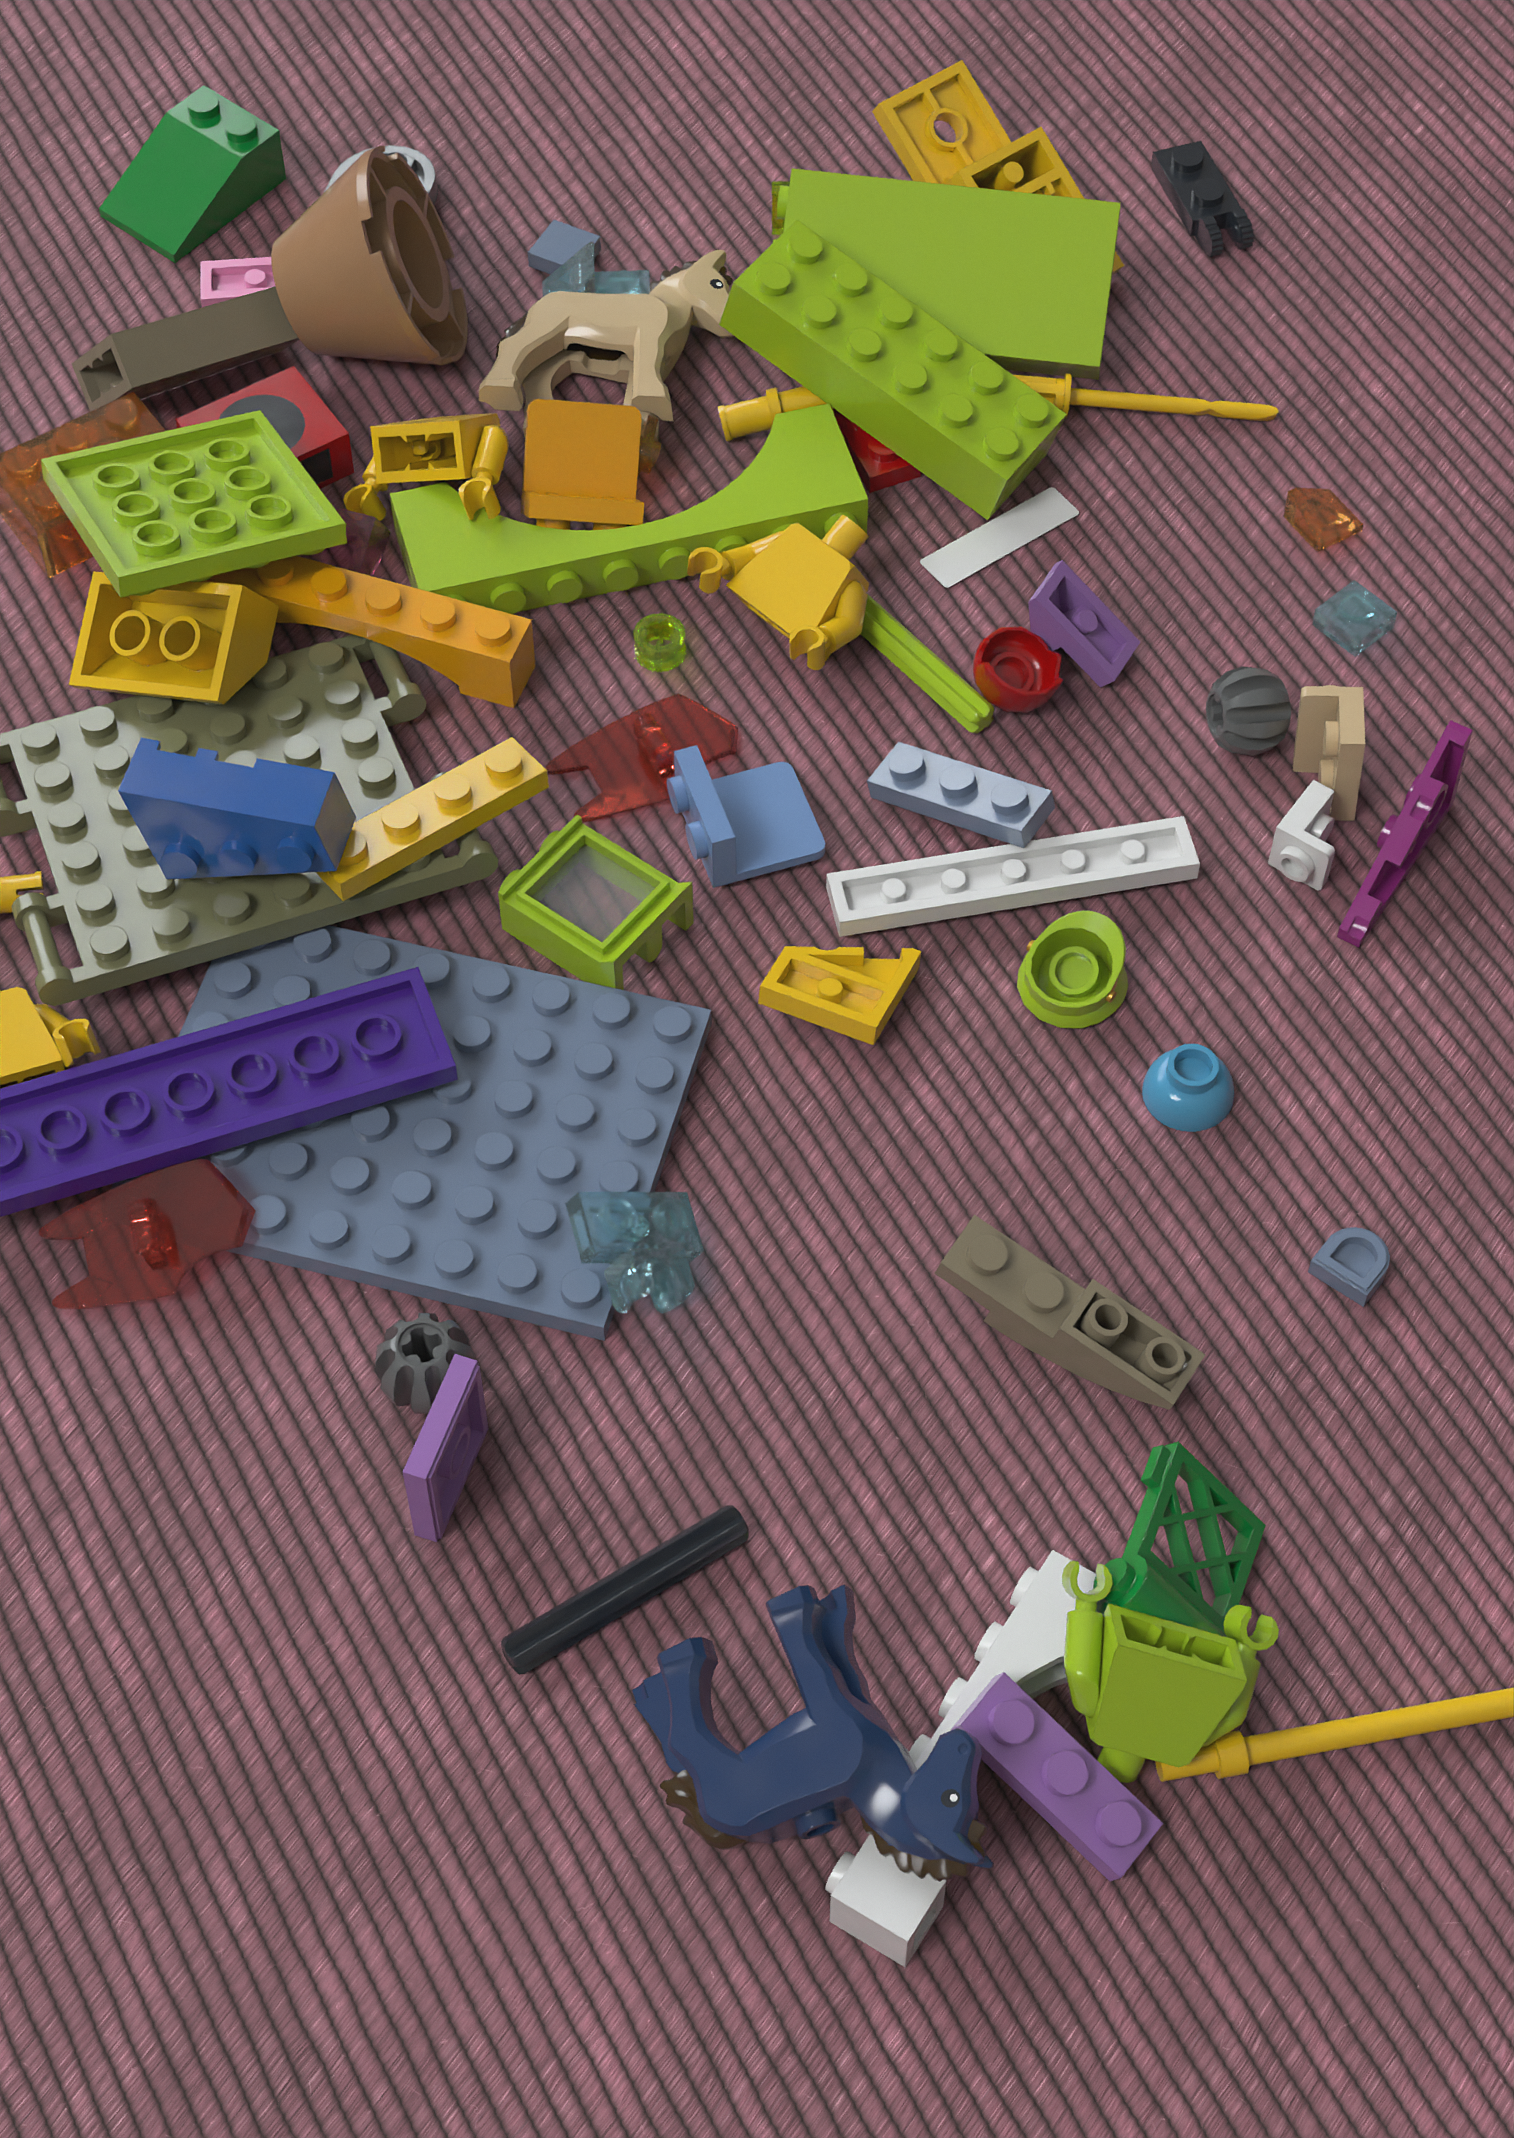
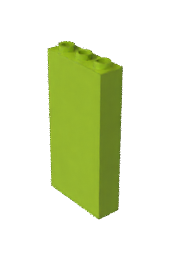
[773,168,1121,380]

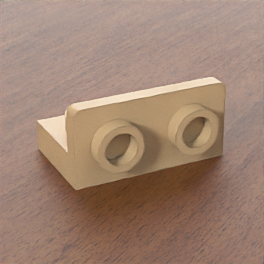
[1293,685,1365,821]

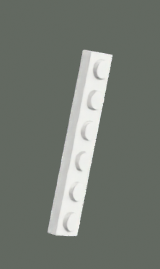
[826,816,1200,937]

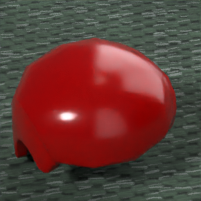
[973,626,1063,713]

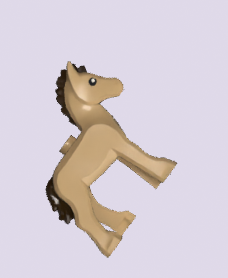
[479,250,734,452]

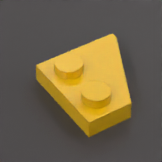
[758,946,922,1045]

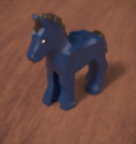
[632,1584,994,1882]

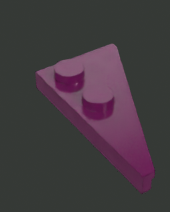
[1337,720,1473,948]

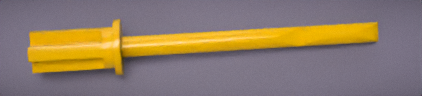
[1012,373,1279,421]

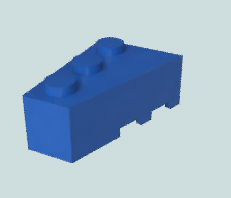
[118,738,356,879]

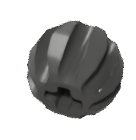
[1206,666,1291,756]
[374,1313,476,1414]

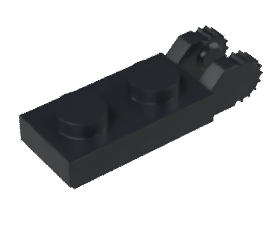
[1151,141,1254,257]

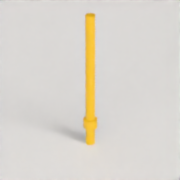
[1155,1687,1514,1782]

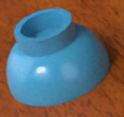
[1142,1044,1235,1132]

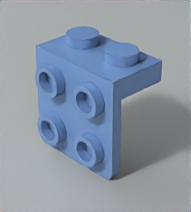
[667,745,825,888]

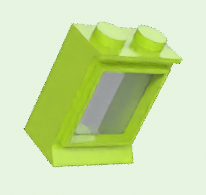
[498,815,694,990]

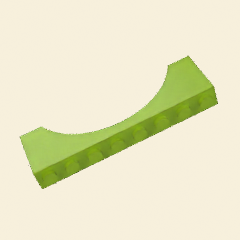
[390,403,868,614]

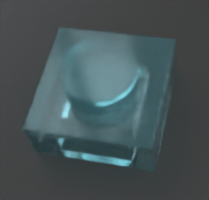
[1312,580,1397,657]

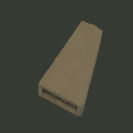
[71,286,300,416]

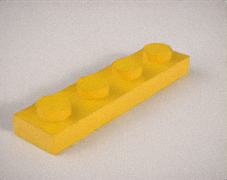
[316,737,549,901]

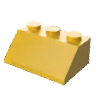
[69,571,279,704]

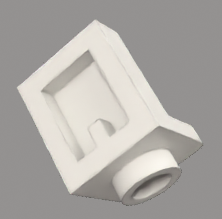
[1268,780,1335,890]

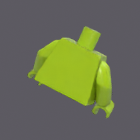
[1062,1560,1279,1783]

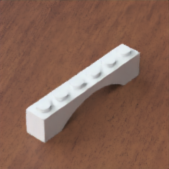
[825,1550,1096,1967]

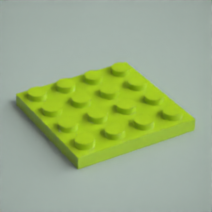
[41,410,347,598]

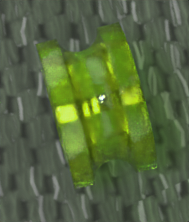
[633,613,686,672]

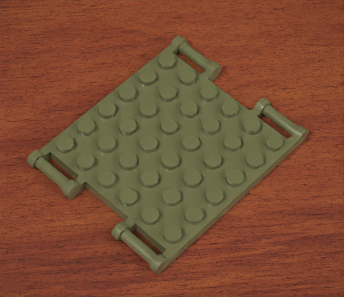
[0,635,499,1006]

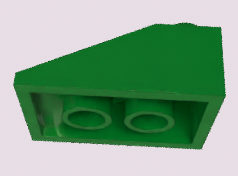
[99,85,286,263]

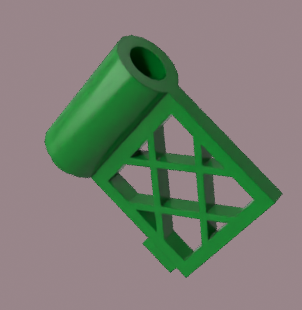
[1093,1442,1266,1637]

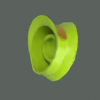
[1017,910,1128,1028]

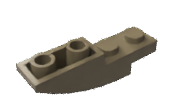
[934,1215,1206,1410]

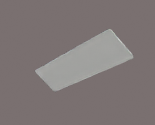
[920,487,1079,588]

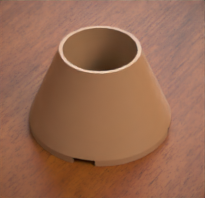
[271,146,468,365]

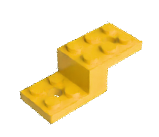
[872,60,1124,275]

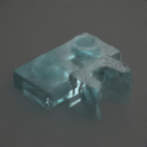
[565,1192,704,1314]

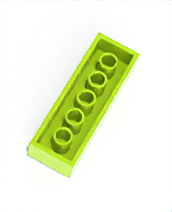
[719,220,1067,520]

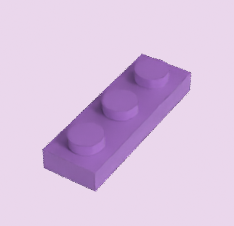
[951,1672,1163,1881]

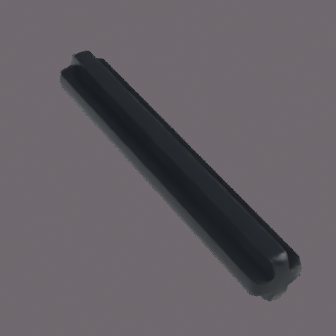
[501,1505,749,1674]

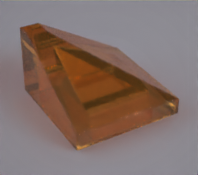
[1283,487,1364,552]

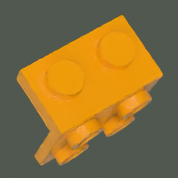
[521,399,644,530]

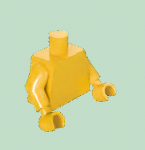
[343,413,509,525]
[687,515,869,671]
[0,987,101,1089]

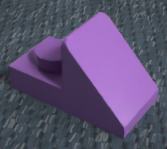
[1028,560,1140,688]

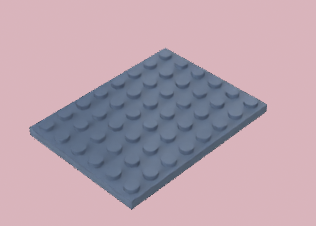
[102,925,712,1341]

